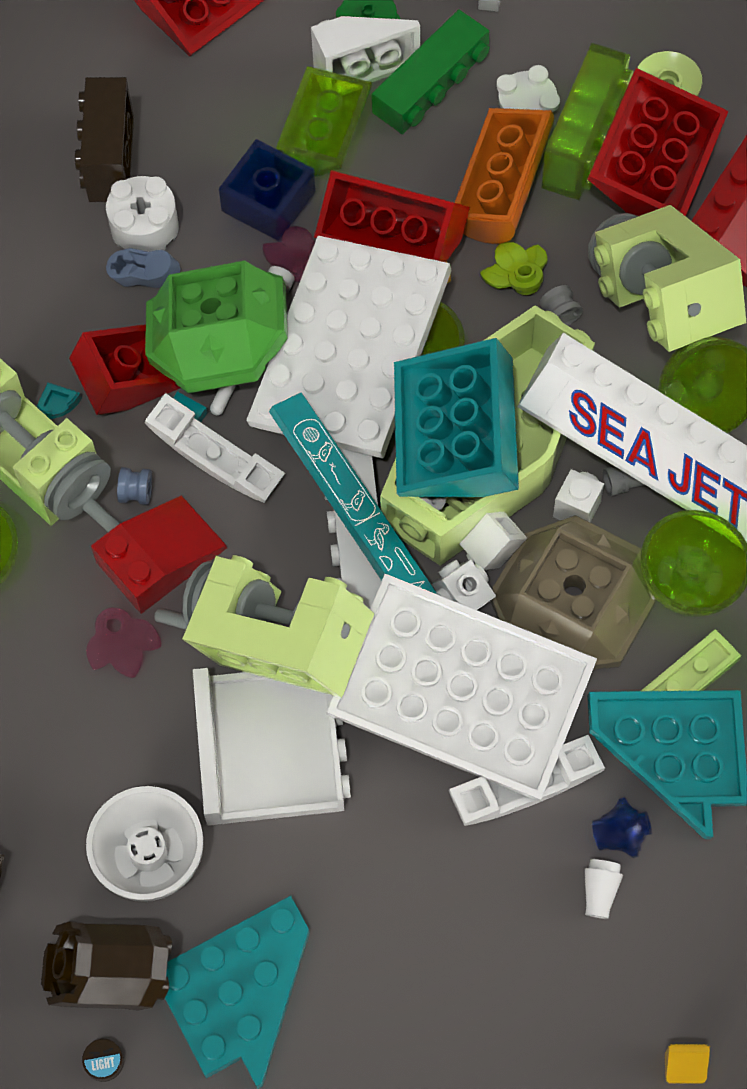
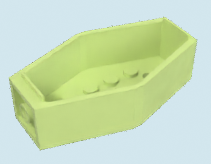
[380,305,595,566]

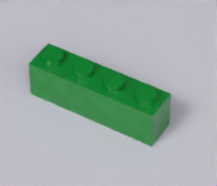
[372,9,490,135]

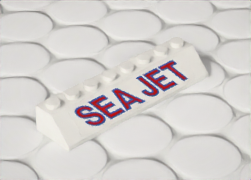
[517,333,747,547]

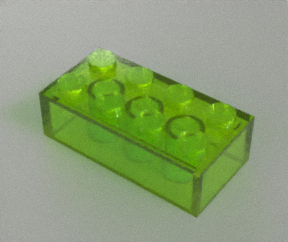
[541,43,633,201]

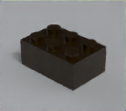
[75,77,134,202]

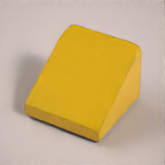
[665,1044,710,1084]

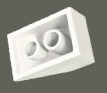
[311,16,420,98]

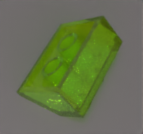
[276,66,372,179]

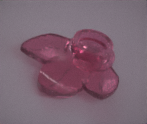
[263,226,316,282]
[86,607,161,678]

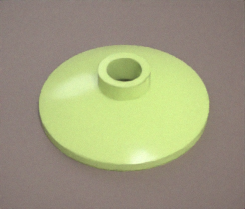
[638,51,702,96]

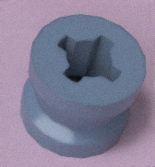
[117,467,152,505]

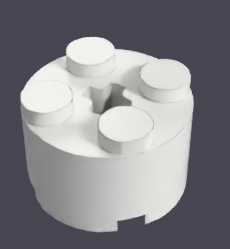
[106,176,179,252]

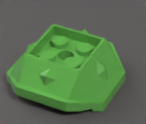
[145,261,288,393]

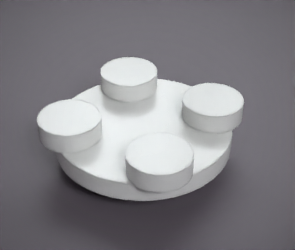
[496,65,560,113]

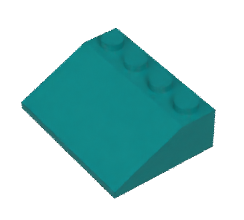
[394,338,519,497]

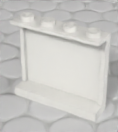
[193,668,351,826]

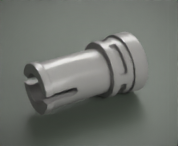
[603,467,645,497]

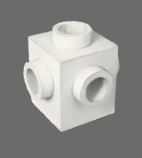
[432,559,496,610]

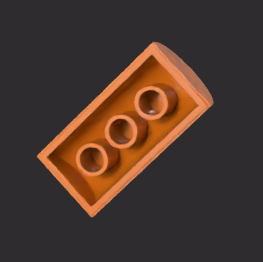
[454,108,554,244]

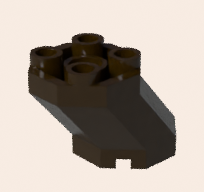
[41,921,172,1011]

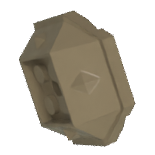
[490,515,656,670]

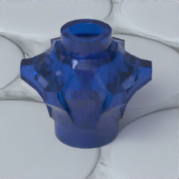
[592,798,652,858]

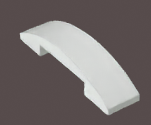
[145,393,285,503]
[449,735,605,826]

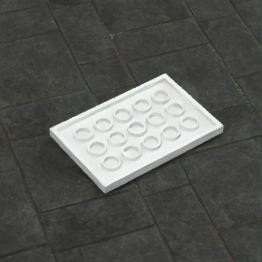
[247,236,452,458]
[326,574,597,802]

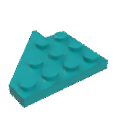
[587,690,747,839]
[165,896,310,1089]

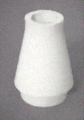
[584,859,623,919]

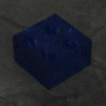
[219,139,316,241]

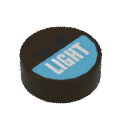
[82,1039,124,1082]

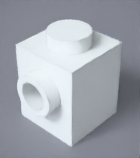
[553,469,604,523]
[460,512,527,570]

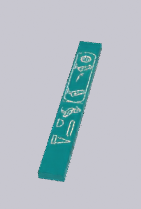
[269,392,438,595]

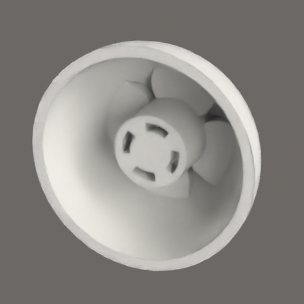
[86,786,203,902]

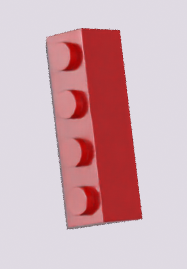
[314,170,470,262]

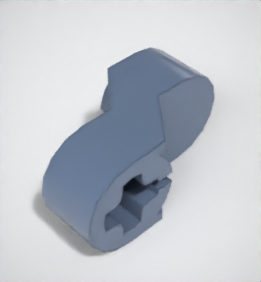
[106,248,181,288]

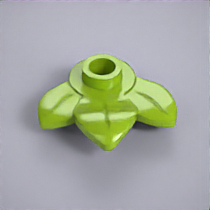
[480,242,548,295]

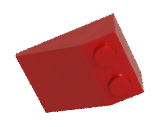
[69,324,180,415]
[91,495,227,614]

